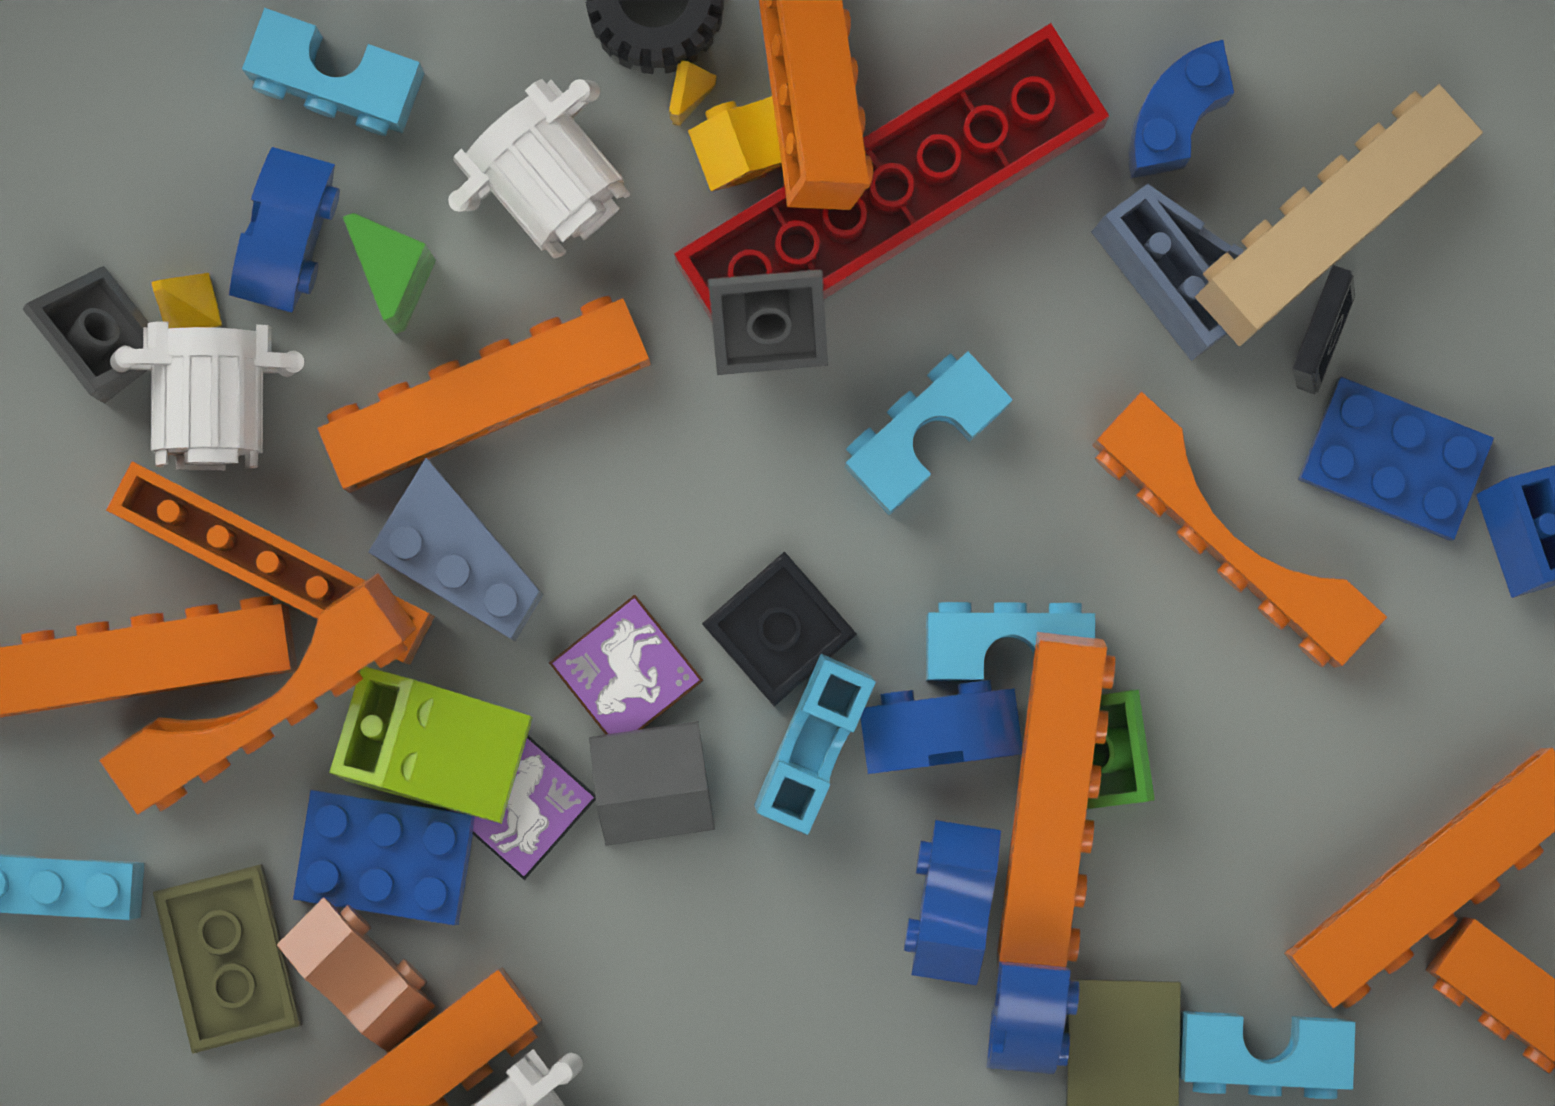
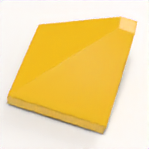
[669,60,717,125]
[151,272,223,329]

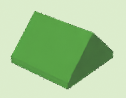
[343,213,436,334]
[1087,689,1155,809]

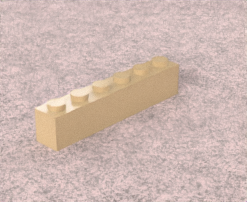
[1195,84,1484,347]

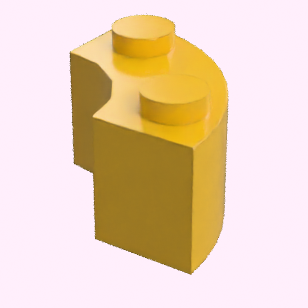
[688,96,782,191]

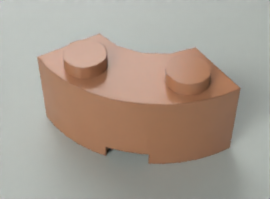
[276,897,436,1053]

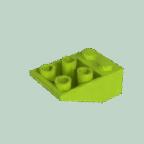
[329,666,533,824]

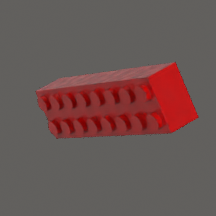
[674,23,1110,321]

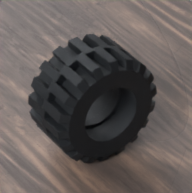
[585,0,724,74]

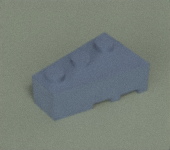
[1091,184,1245,361]
[368,458,544,641]

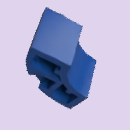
[1129,40,1234,179]
[229,147,340,313]
[860,680,1023,774]
[904,820,1001,985]
[986,961,1079,1074]

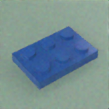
[1298,377,1494,541]
[293,790,475,925]

